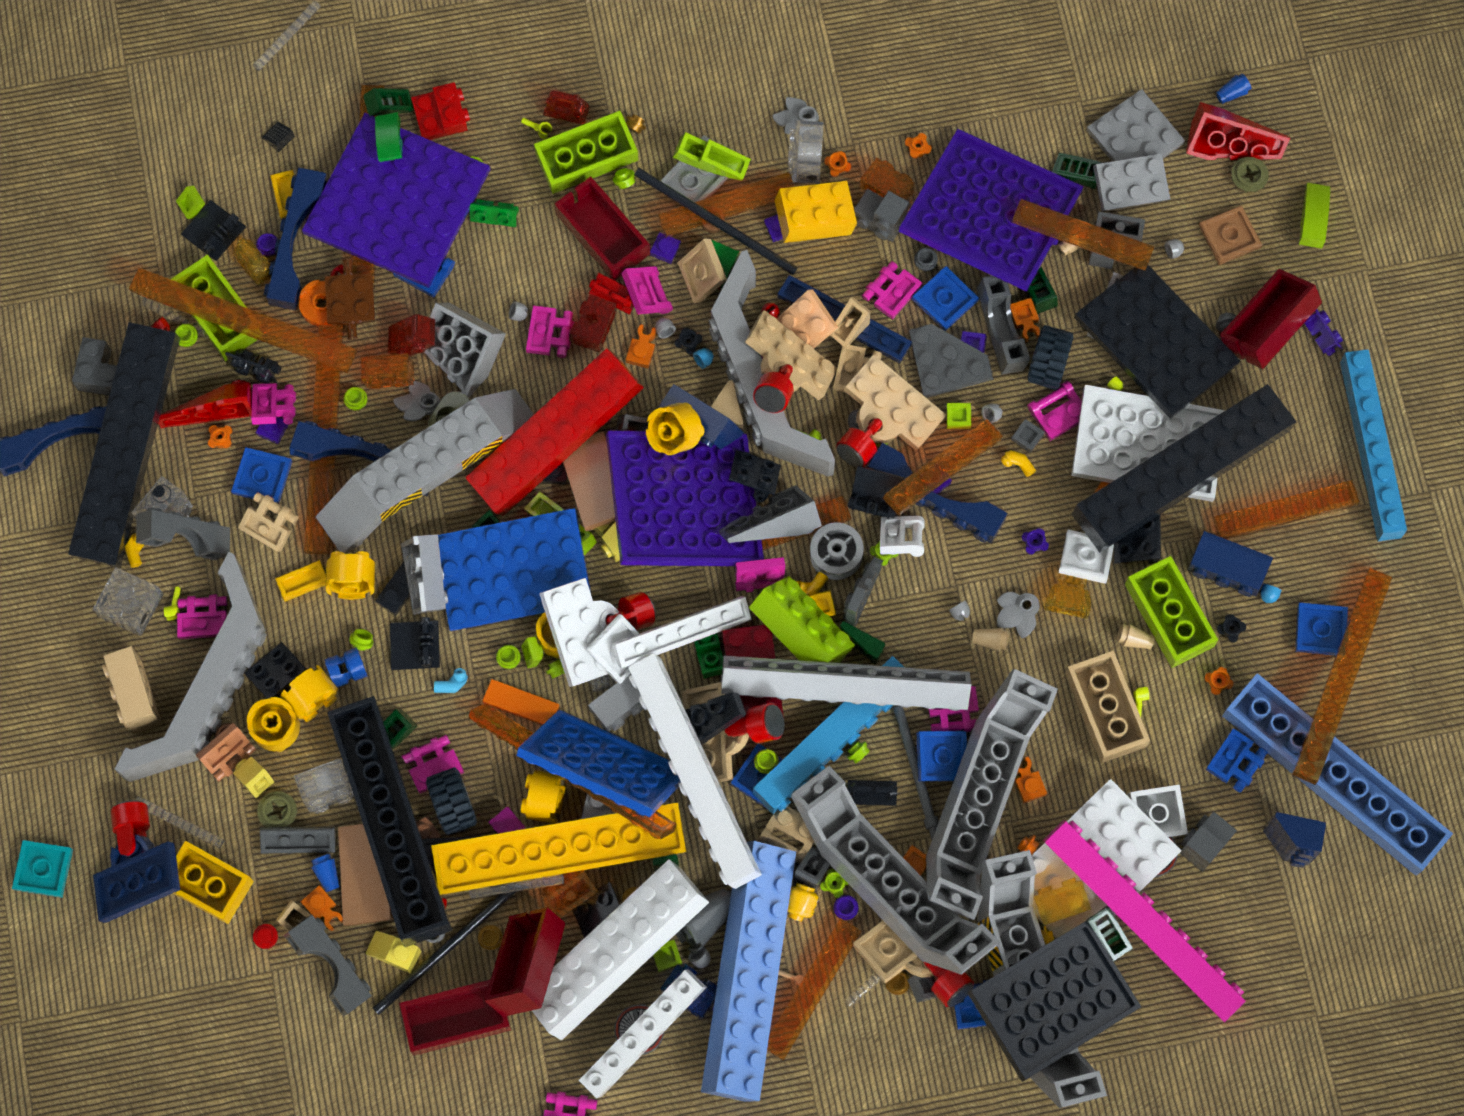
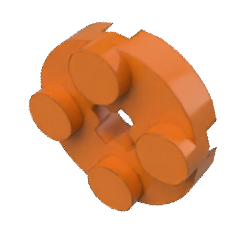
[299,280,332,328]

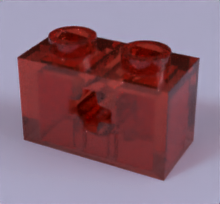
[571,294,617,353]
[388,314,435,360]

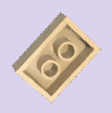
[102,646,162,735]

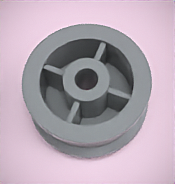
[810,523,864,580]

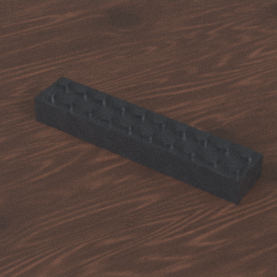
[68,322,180,569]
[1071,384,1297,553]
[327,696,453,947]

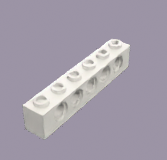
[579,970,707,1098]

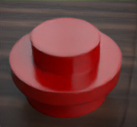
[253,924,278,949]

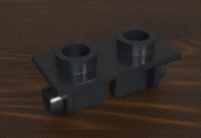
[847,780,897,806]

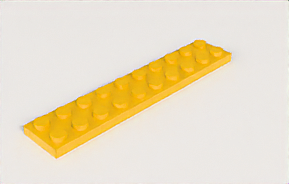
[431,803,687,895]

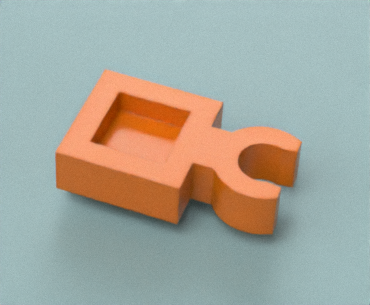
[1010,298,1040,343]
[626,324,656,369]
[1015,757,1047,804]
[300,885,343,931]

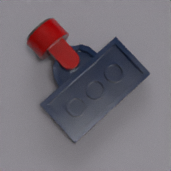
[93,800,180,923]

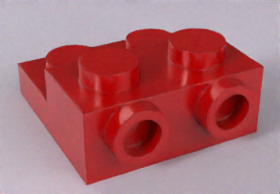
[411,82,470,140]

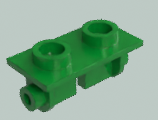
[470,199,519,227]

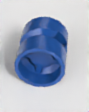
[324,647,368,688]

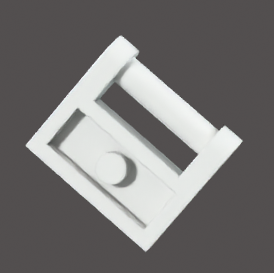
[880,516,925,557]

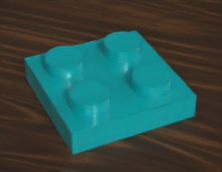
[12,840,73,898]

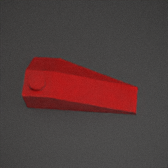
[1186,102,1290,160]
[158,380,252,428]

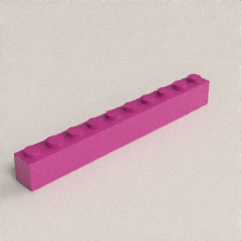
[1043,820,1246,1023]

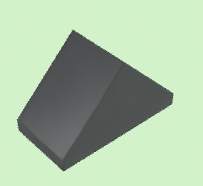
[794,846,830,891]

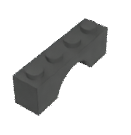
[977,276,1030,375]
[136,507,230,560]
[284,915,372,1017]

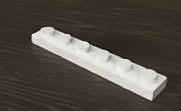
[612,596,752,668]

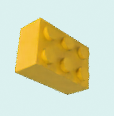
[774,181,857,243]
[173,841,254,924]

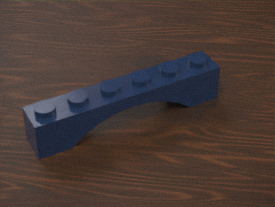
[264,167,328,311]
[0,406,107,477]
[290,421,429,497]
[868,442,1008,544]

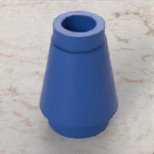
[1215,73,1252,104]
[311,854,340,892]

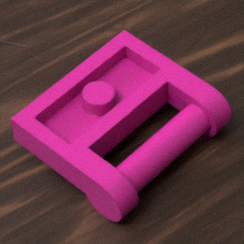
[621,266,673,315]
[1027,381,1082,441]

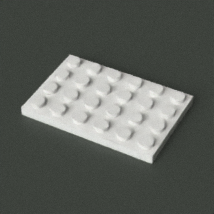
[1071,385,1225,502]
[1032,779,1181,938]

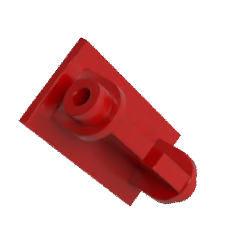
[589,273,634,315]

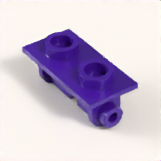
[1304,309,1344,356]

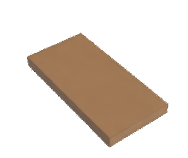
[563,432,615,531]
[338,824,393,926]

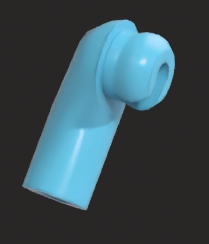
[434,668,468,693]

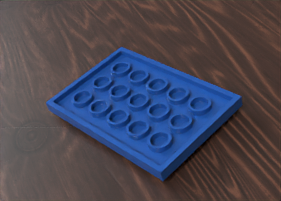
[438,508,592,631]
[516,710,681,817]

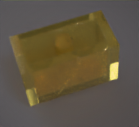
[1034,877,1092,925]

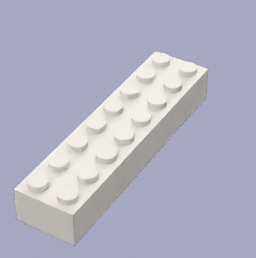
[532,860,709,1040]

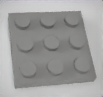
[1086,89,1185,162]

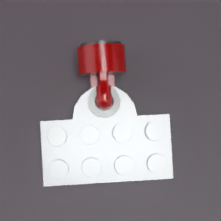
[539,578,656,687]

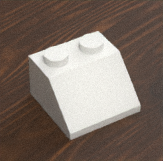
[1127,785,1188,837]

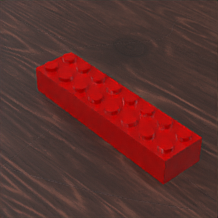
[465,348,644,516]

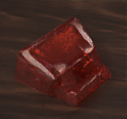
[543,89,590,125]

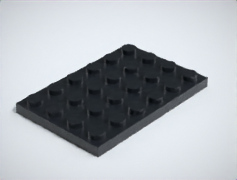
[1074,261,1240,419]
[967,920,1142,1082]

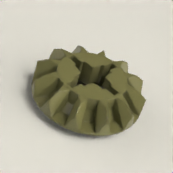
[1231,157,1269,193]
[257,791,298,827]

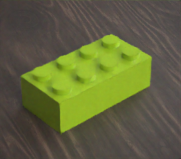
[534,111,638,194]
[168,254,265,362]
[1125,556,1218,668]
[749,576,855,663]

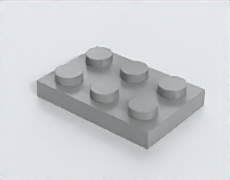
[661,135,728,215]
[1093,153,1170,212]

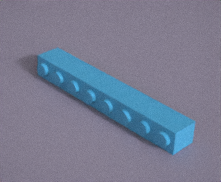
[1340,349,1407,542]
[752,656,905,814]

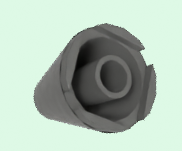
[675,889,731,953]

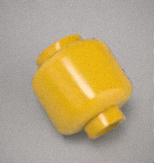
[788,883,819,921]

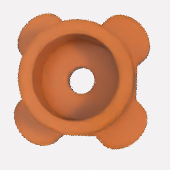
[905,133,932,158]
[824,151,851,177]
[208,425,233,449]
[1205,667,1234,695]
[1017,835,1040,856]

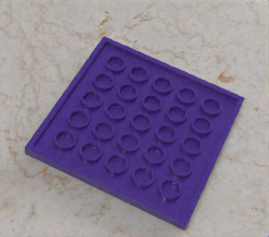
[302,113,491,288]
[899,129,1083,292]
[606,431,764,566]

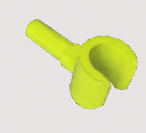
[521,118,552,139]
[1107,376,1123,391]
[164,587,181,621]
[1133,687,1149,717]

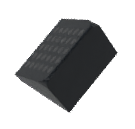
[262,122,295,152]

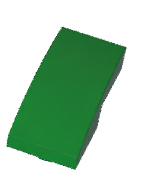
[375,112,403,162]
[694,633,723,679]

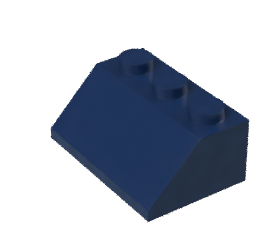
[658,384,744,449]
[1187,531,1273,597]
[1263,812,1326,868]

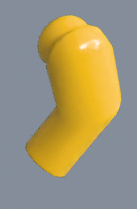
[1001,450,1036,477]
[125,533,144,568]
[796,572,828,595]

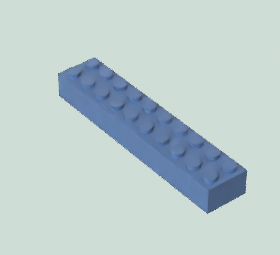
[1222,673,1453,876]
[701,841,796,1102]

